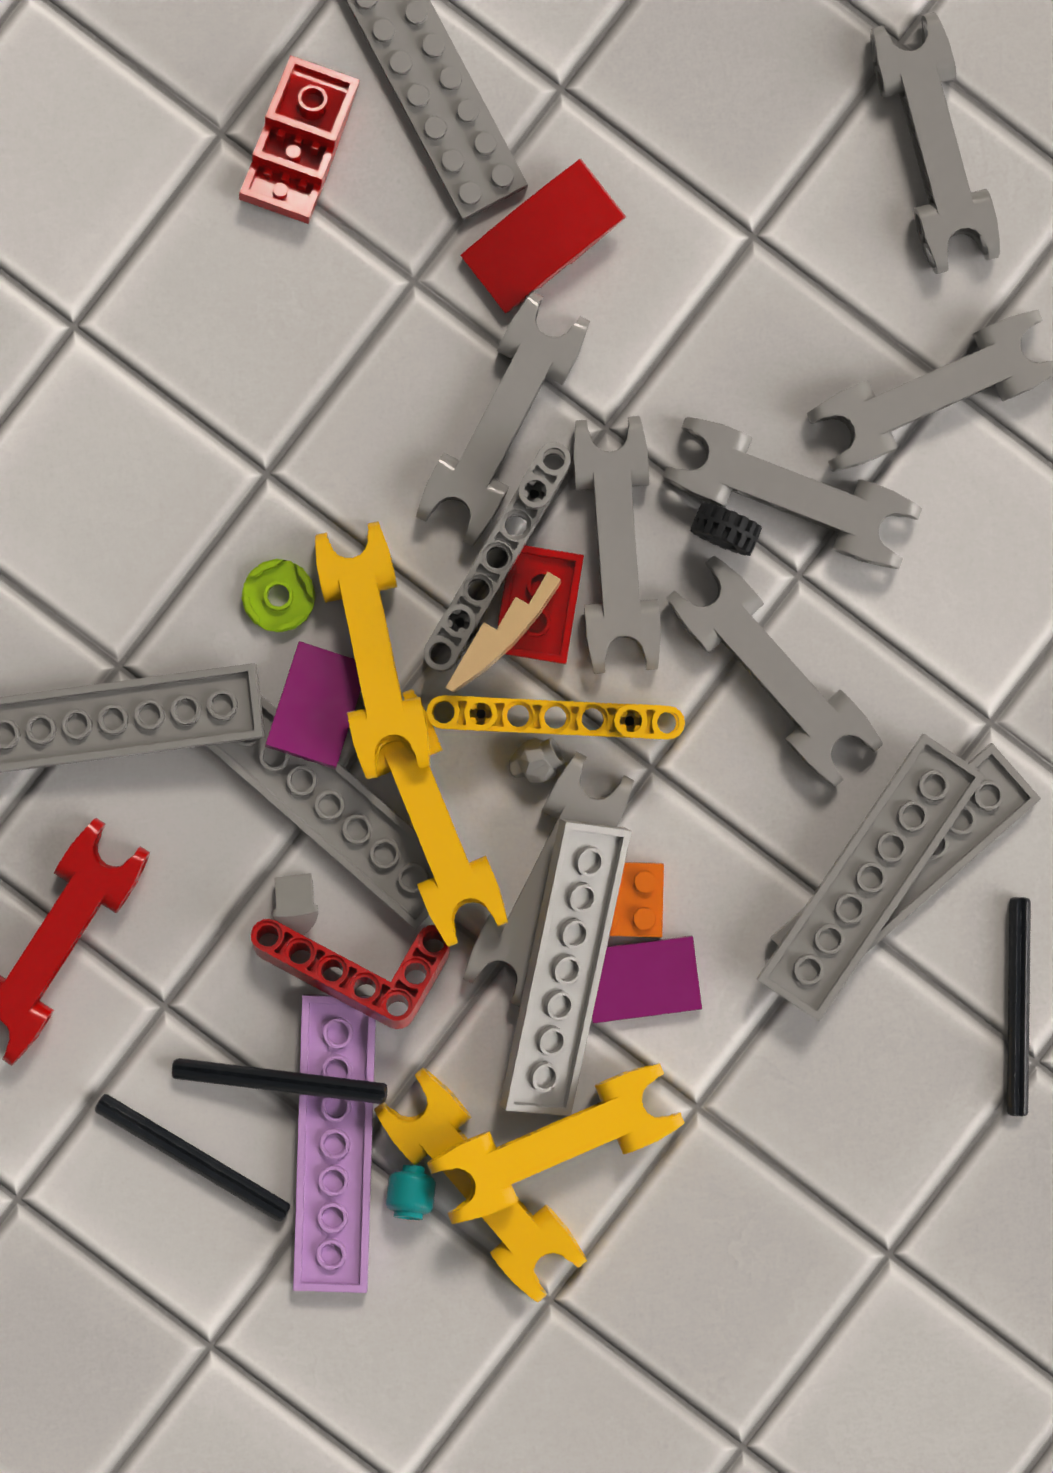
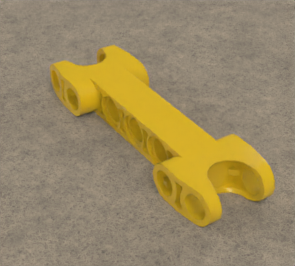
[315,521,430,779]
[374,689,508,947]
[426,695,685,740]
[427,1063,685,1224]
[374,1067,587,1302]

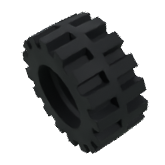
[690,502,762,556]

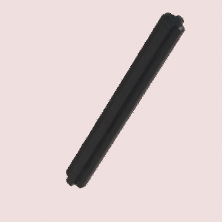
[1007,897,1031,1116]
[172,1058,388,1104]
[95,1094,290,1222]

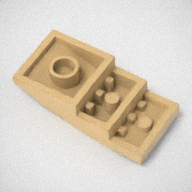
[445,572,561,693]

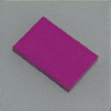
[265,641,361,769]
[592,935,702,1023]

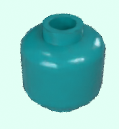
[386,1165,436,1220]

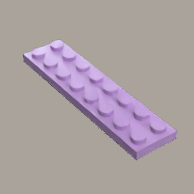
[293,994,376,1293]

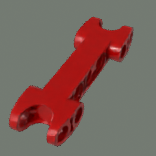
[0,818,150,1066]

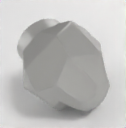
[509,738,564,783]

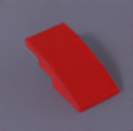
[239,55,360,224]
[460,159,626,313]

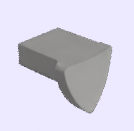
[273,873,318,935]

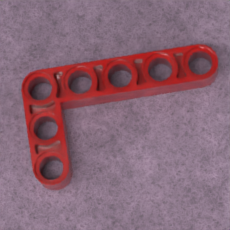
[251,919,450,1029]

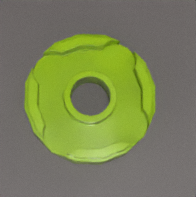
[242,559,316,633]

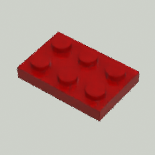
[497,545,584,665]

